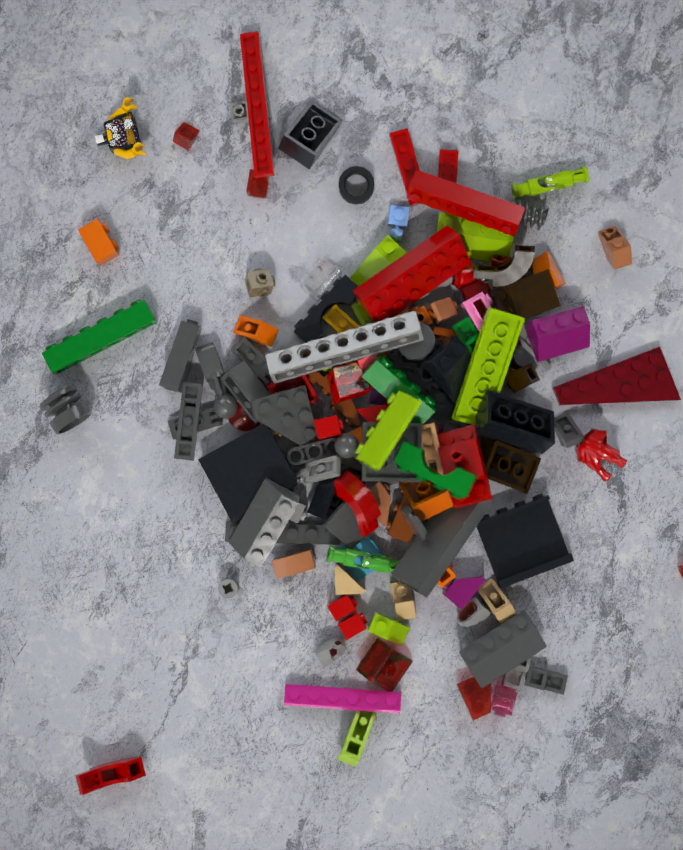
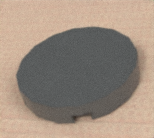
[398,323,436,361]
[400,505,428,542]

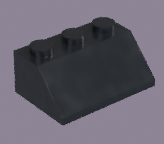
[307,463,366,520]

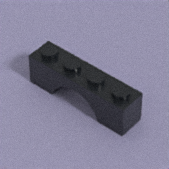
[294,275,358,343]

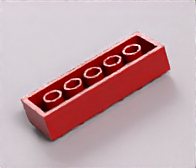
[353,225,471,323]

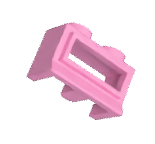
[461,292,493,332]

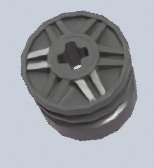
[39,385,92,435]

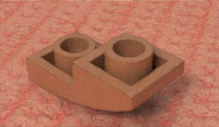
[271,549,316,579]

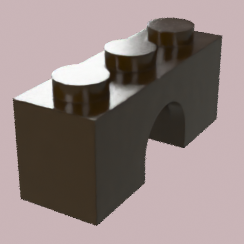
[505,338,540,393]

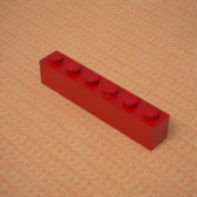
[407,170,525,236]

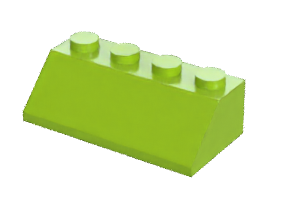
[436,213,514,263]
[355,391,422,471]

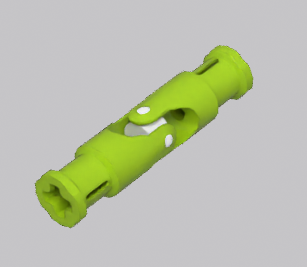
[511,166,589,200]

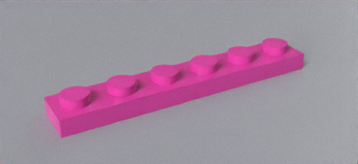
[284,684,401,714]

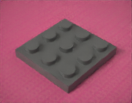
[362,422,422,482]

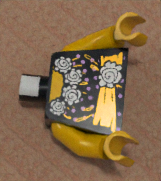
[95,97,146,159]

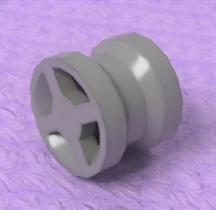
[218,578,239,598]

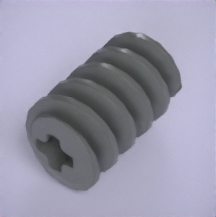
[510,198,549,230]

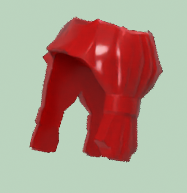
[575,428,627,482]

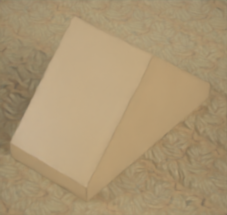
[335,564,365,595]

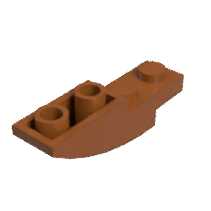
[306,371,360,428]

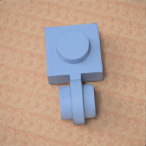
[388,205,409,242]

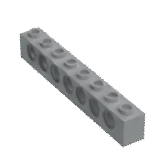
[266,311,424,384]

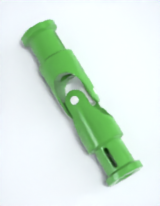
[326,545,399,573]

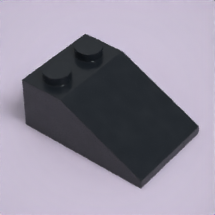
[278,100,342,170]
[421,336,472,405]

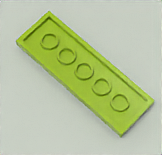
[451,307,525,426]

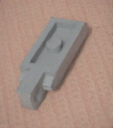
[294,455,341,483]

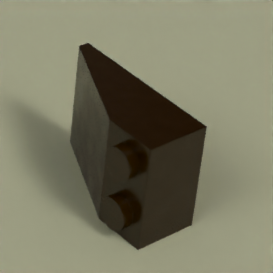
[490,269,562,320]
[481,436,541,494]

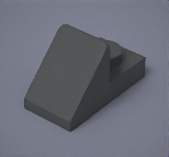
[554,413,585,448]

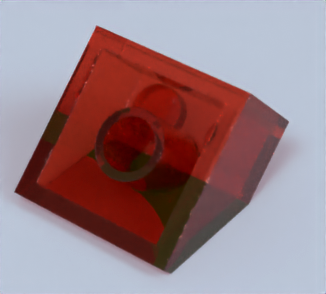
[356,637,413,692]

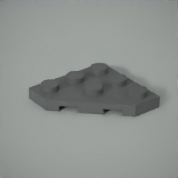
[250,385,318,446]

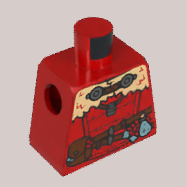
[327,362,372,404]

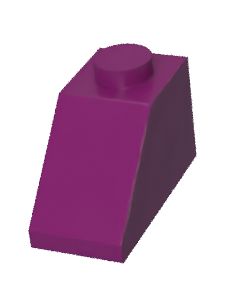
[442,576,486,610]

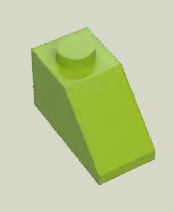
[368,611,410,645]

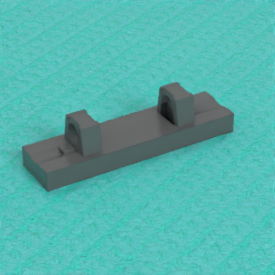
[174,382,203,461]

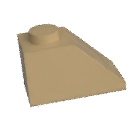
[477,578,517,625]

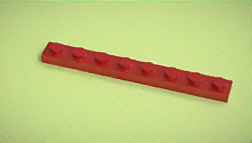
[240,31,275,178]

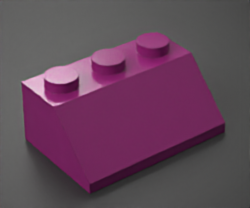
[525,306,590,363]

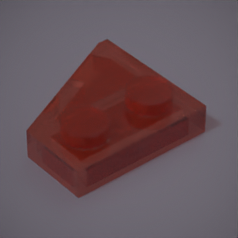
[456,677,492,721]

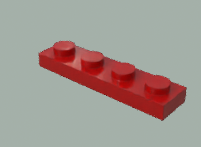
[389,128,421,207]

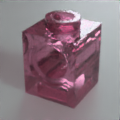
[490,685,517,717]

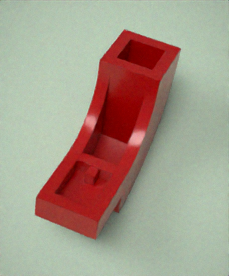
[334,471,381,537]
[75,756,146,795]

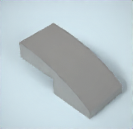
[502,657,532,692]

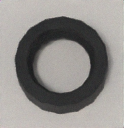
[339,166,375,205]

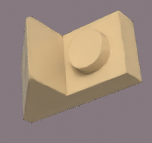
[390,581,416,621]

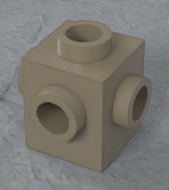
[245,268,275,298]

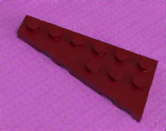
[552,347,681,406]

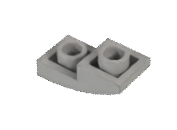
[229,99,272,123]

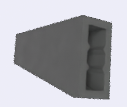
[159,319,202,393]

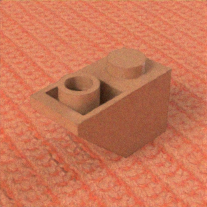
[598,226,633,270]

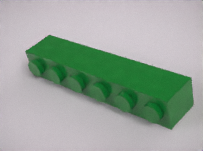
[42,300,157,375]

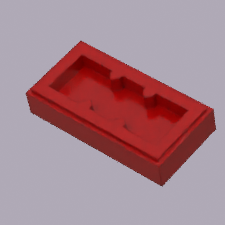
[438,149,459,183]

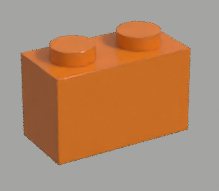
[78,218,119,266]

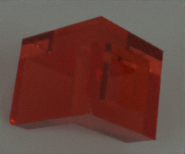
[246,169,270,199]

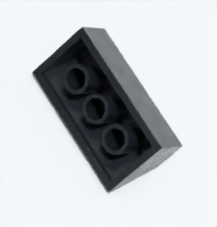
[476,390,555,454]

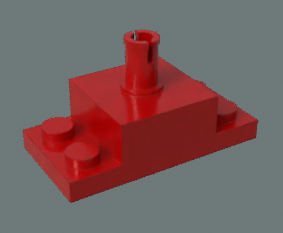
[437,424,493,509]

